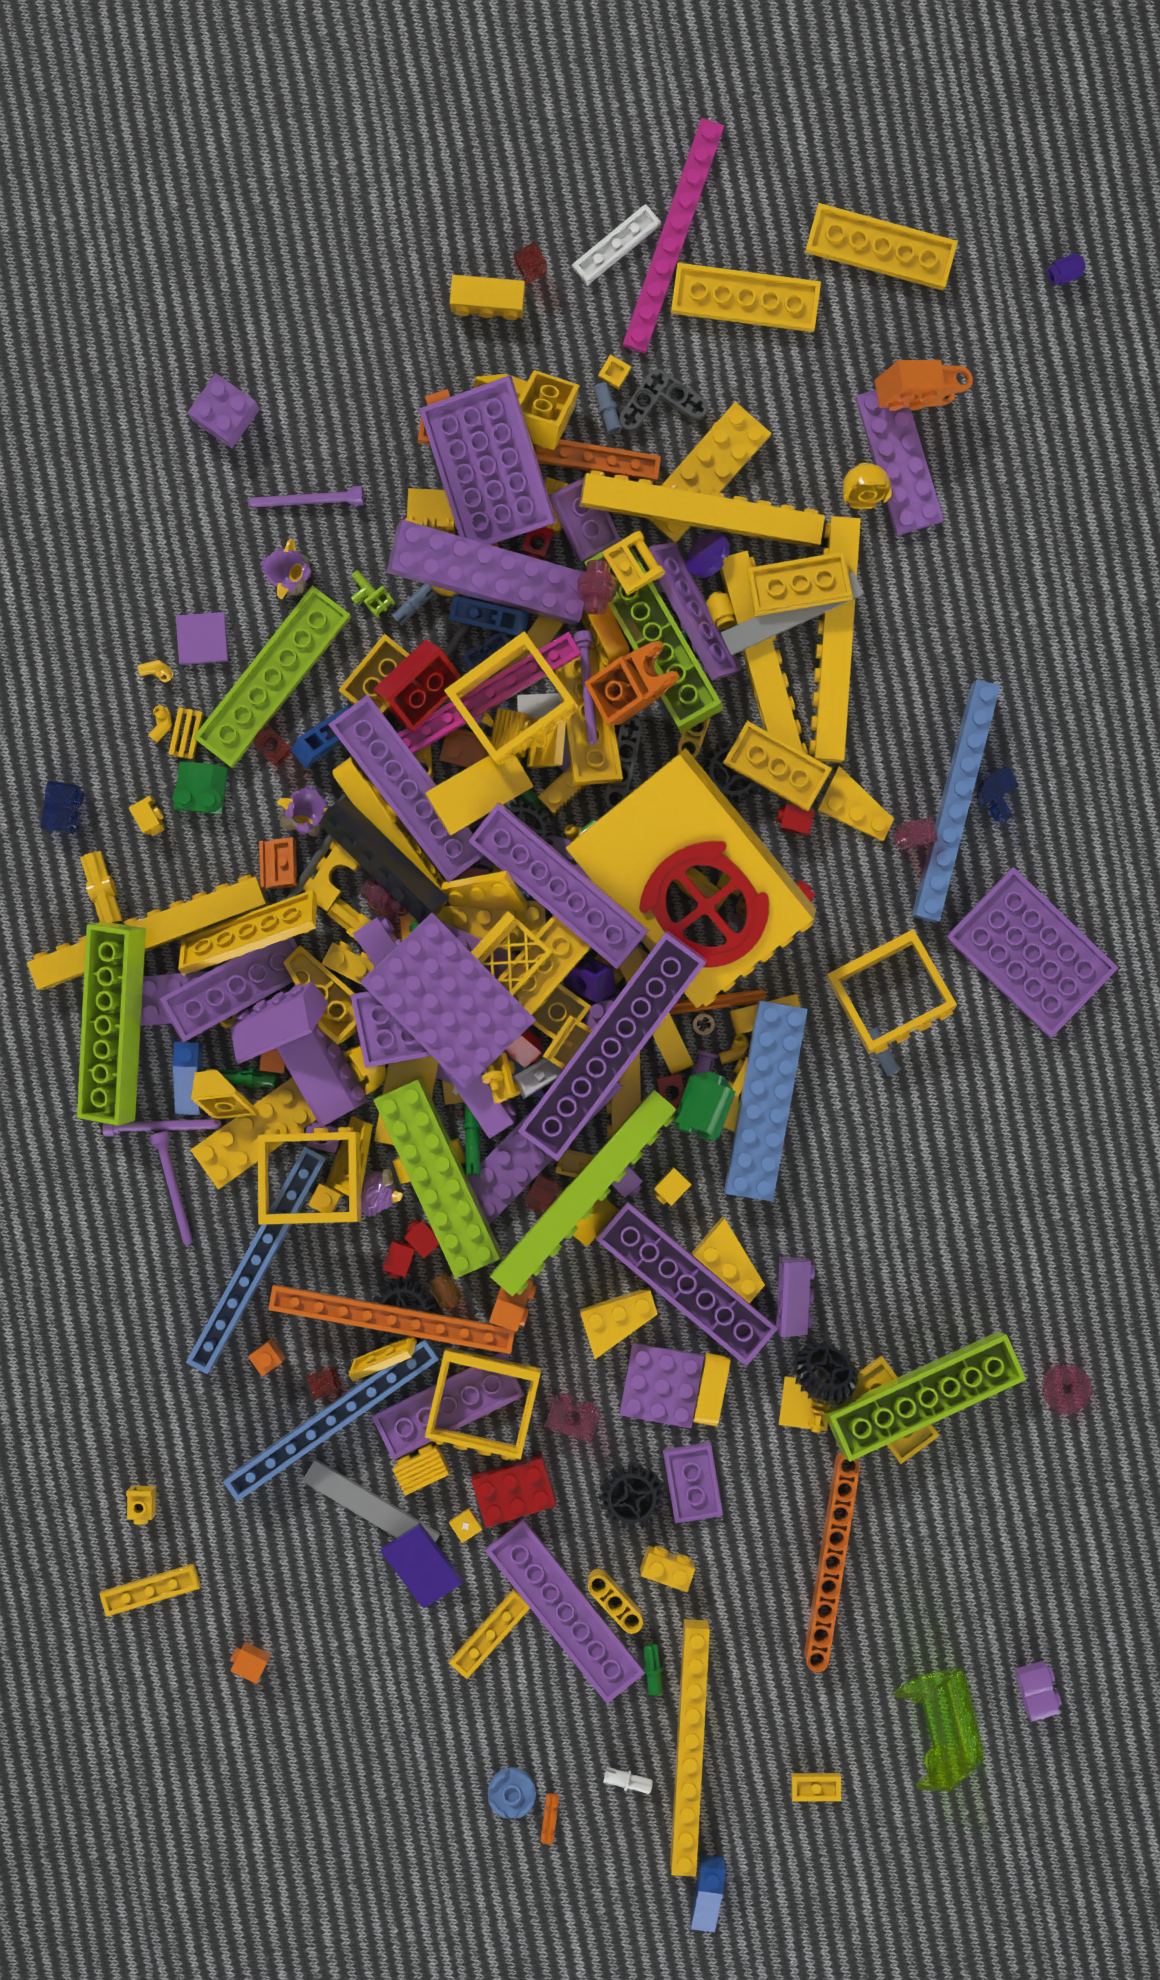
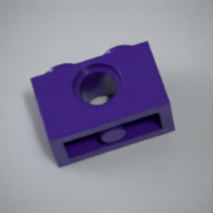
[563,955,615,1003]

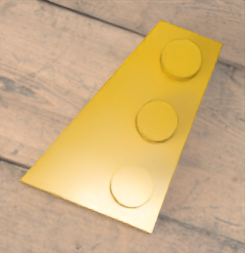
[818,766,894,841]
[441,871,528,911]
[326,1116,373,1196]

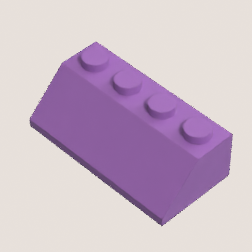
[230,981,329,1064]
[277,1024,369,1127]

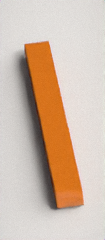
[804,1452,860,1672]

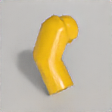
[148,705,172,743]
[718,1034,749,1065]

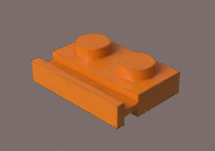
[439,729,491,768]
[259,837,297,890]

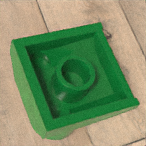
[172,762,228,815]

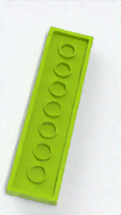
[193,585,352,768]

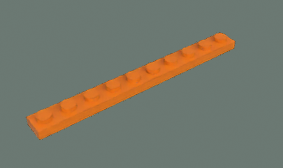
[417,416,661,482]
[268,1285,515,1354]

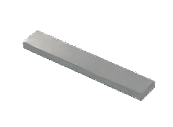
[720,572,864,656]
[302,1458,440,1542]

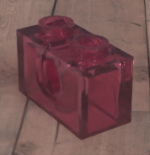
[894,817,938,851]
[544,1393,600,1443]

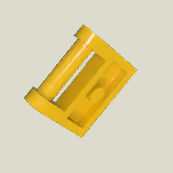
[602,531,665,596]

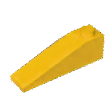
[283,945,358,1045]

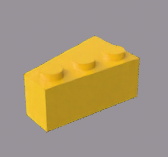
[580,1287,658,1359]

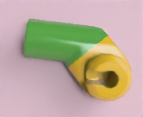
[564,819,596,841]

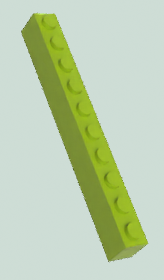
[490,1090,676,1297]

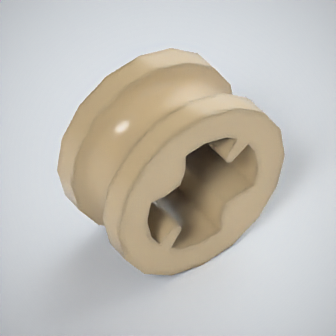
[692,1014,715,1035]

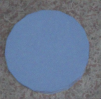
[488,1767,536,1819]

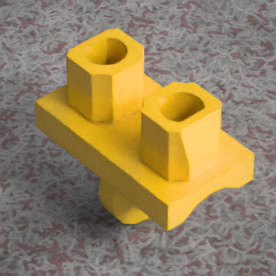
[481,1053,521,1104]

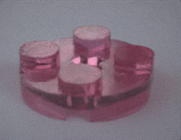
[1042,1364,1093,1415]

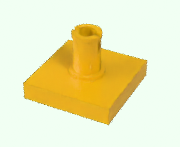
[518,717,566,769]

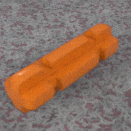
[541,1793,559,1844]

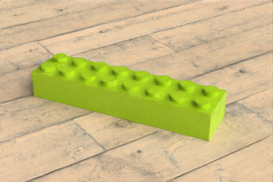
[584,543,724,734]
[77,922,146,1126]
[374,1077,502,1279]
[824,1331,1026,1462]

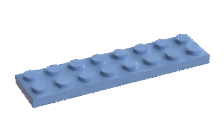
[724,1000,807,1202]

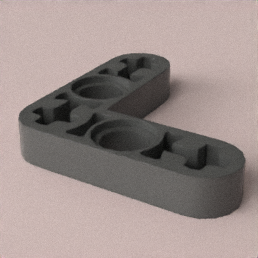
[619,369,708,433]

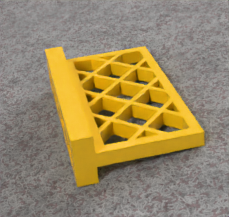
[471,911,553,996]

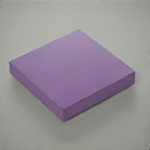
[176,612,229,665]

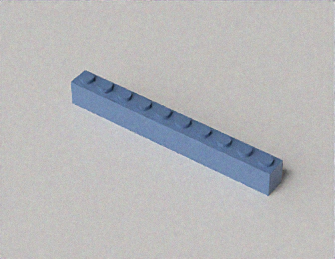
[911,680,1000,923]
[186,1146,330,1374]
[223,1338,441,1502]

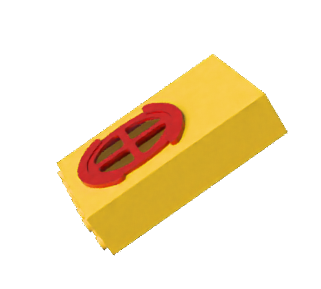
[565,748,816,1008]

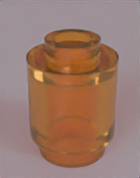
[429,1272,462,1311]

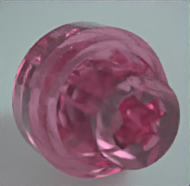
[577,560,617,615]
[361,878,408,917]

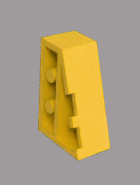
[692,1216,765,1303]

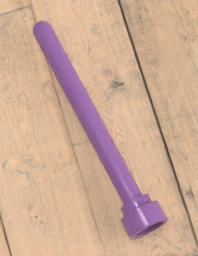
[248,486,364,507]
[573,630,597,745]
[103,1119,222,1137]
[149,1130,193,1245]

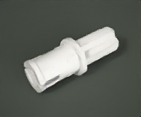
[603,1766,653,1794]

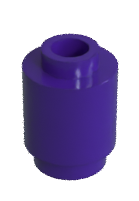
[1047,253,1086,285]

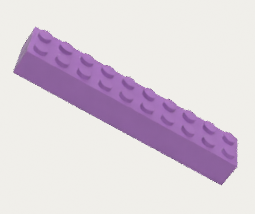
[518,930,707,1161]

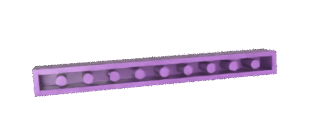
[353,916,517,1139]

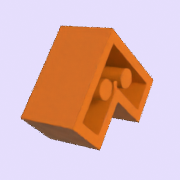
[489,1277,537,1332]

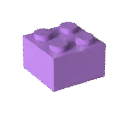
[187,373,260,448]

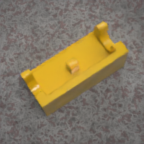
[543,1014,593,1069]
[555,1149,595,1178]

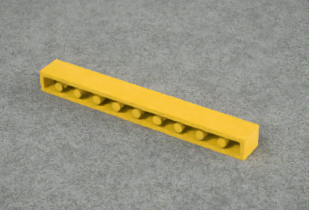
[579,471,825,548]
[809,516,861,763]
[720,551,808,754]
[27,874,269,990]
[670,1619,710,1877]

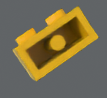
[322,941,375,985]
[640,1545,695,1592]

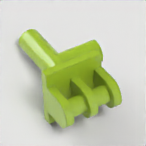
[350,570,396,619]

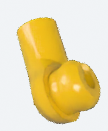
[137,660,173,682]

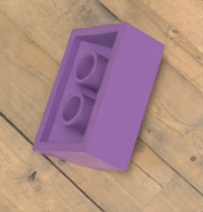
[776,1257,815,1337]

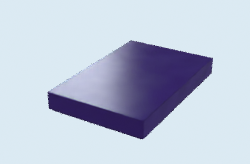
[380,1523,463,1609]

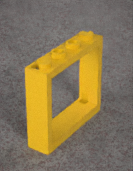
[444,631,579,765]
[827,929,957,1054]
[257,1127,361,1225]
[425,1347,541,1460]

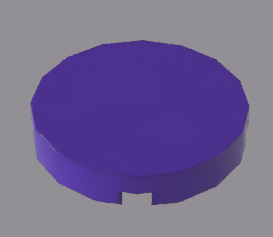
[686,532,730,578]

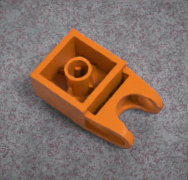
[875,360,973,411]
[584,641,679,725]

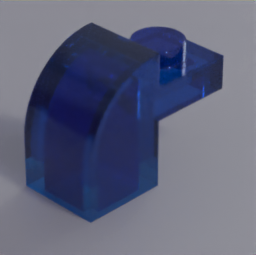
[977,765,1019,824]

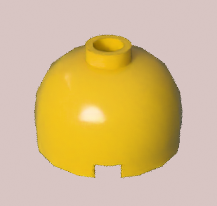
[843,463,892,509]
[343,1045,387,1095]

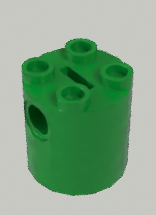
[673,1071,735,1142]

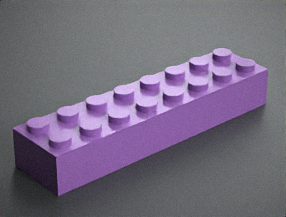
[386,520,591,625]
[596,1200,778,1366]

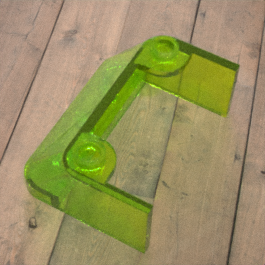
[893,1668,984,1792]

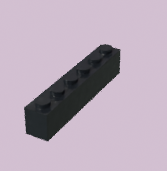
[319,797,449,923]

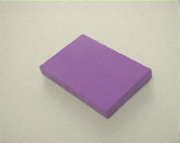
[548,477,621,563]
[663,1442,723,1524]

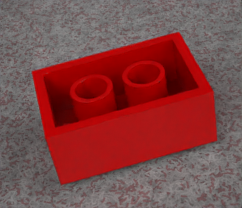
[373,639,461,732]
[471,1453,557,1528]

